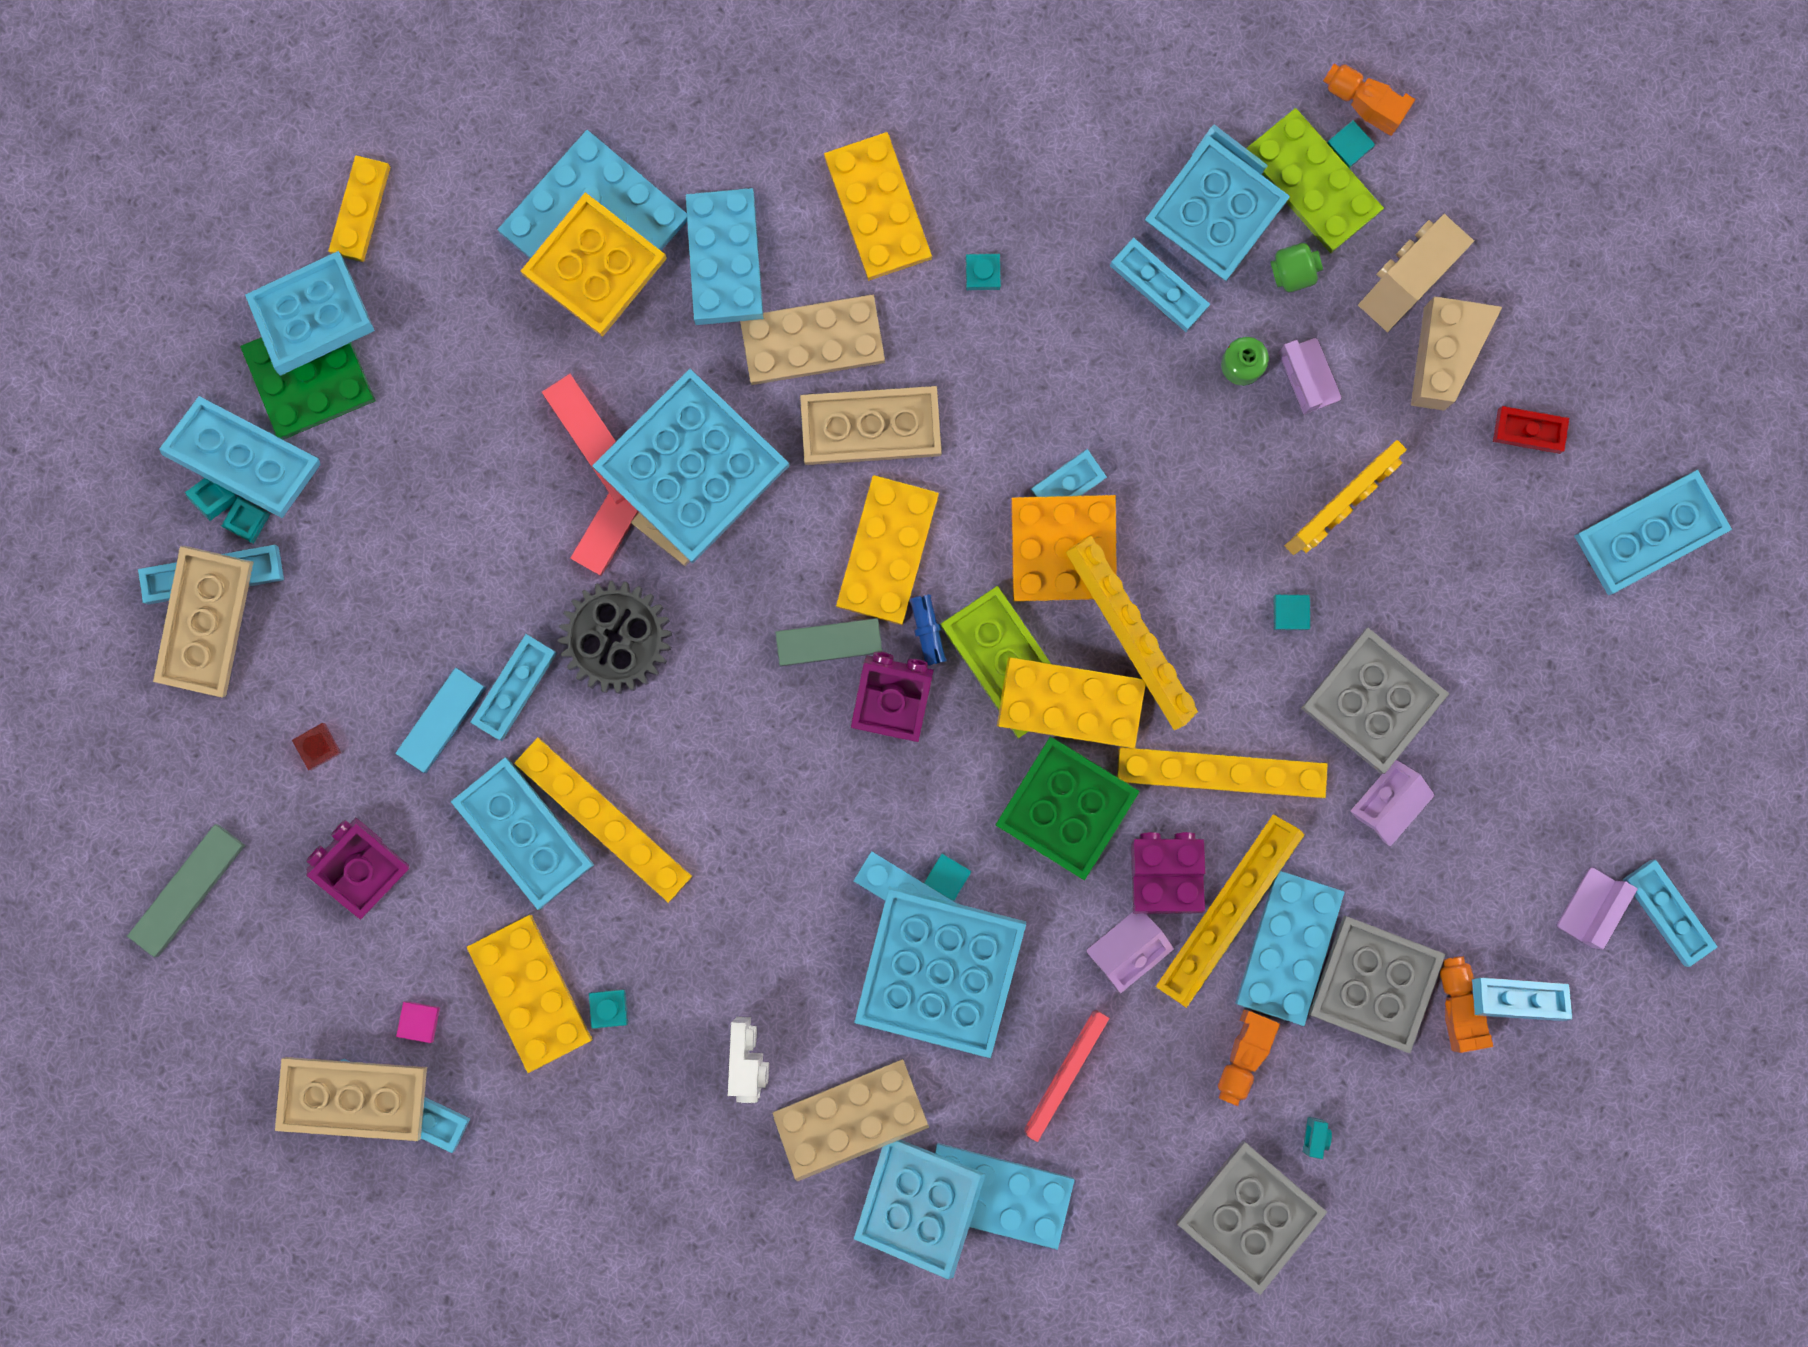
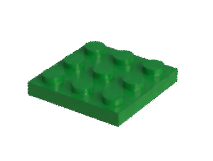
[240,337,376,440]
[995,736,1140,881]

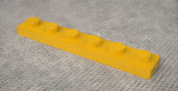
[1066,535,1198,730]
[514,737,693,903]
[1117,747,1328,798]
[1155,814,1305,1008]

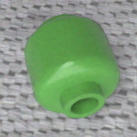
[1270,243,1323,293]
[1221,337,1269,386]

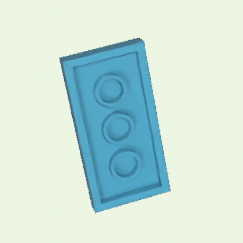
[686,188,764,325]
[159,396,320,518]
[1574,470,1732,596]
[451,757,594,910]
[1235,871,1345,1026]
[935,1143,1075,1250]

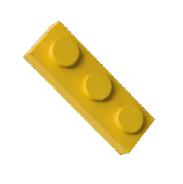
[328,155,391,262]

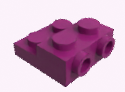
[851,651,934,742]
[306,817,410,920]
[1131,832,1206,914]

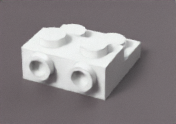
[728,1017,769,1103]

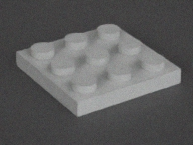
[1301,628,1449,774]
[1308,916,1445,1053]
[1176,1140,1327,1295]

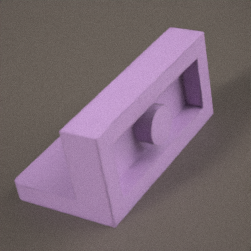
[1278,338,1341,414]
[1351,760,1434,846]
[1557,868,1638,949]
[1087,912,1174,994]

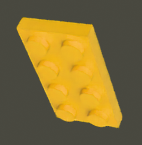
[824,132,932,281]
[1284,440,1407,556]
[836,475,939,625]
[997,657,1145,748]
[466,915,593,1073]

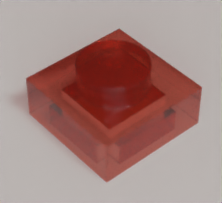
[292,723,342,771]

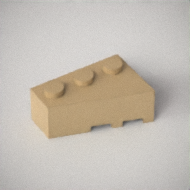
[1358,214,1474,333]
[1411,296,1502,411]

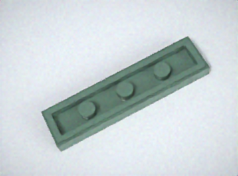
[127,824,246,958]

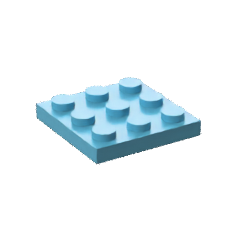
[1145,135,1290,282]
[245,251,375,376]
[854,1140,986,1280]

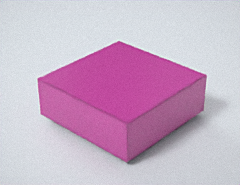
[396,1001,440,1043]

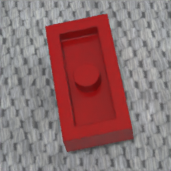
[1493,406,1570,454]

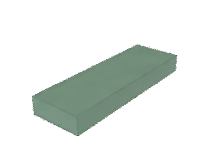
[775,618,882,667]

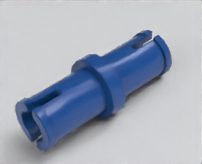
[909,594,947,666]

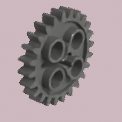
[558,581,672,694]

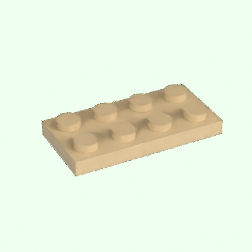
[740,294,885,385]
[800,386,942,465]
[153,546,254,698]
[275,1057,427,1141]
[772,1059,929,1182]

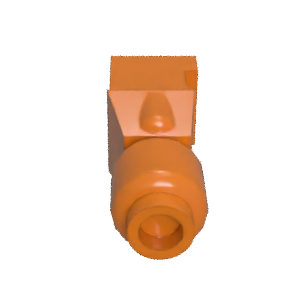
[1323,63,1416,136]
[1440,956,1494,1053]
[1218,1009,1280,1106]

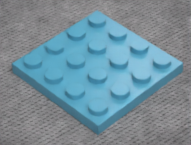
[497,130,687,258]
[592,369,790,564]
[854,886,1026,1058]

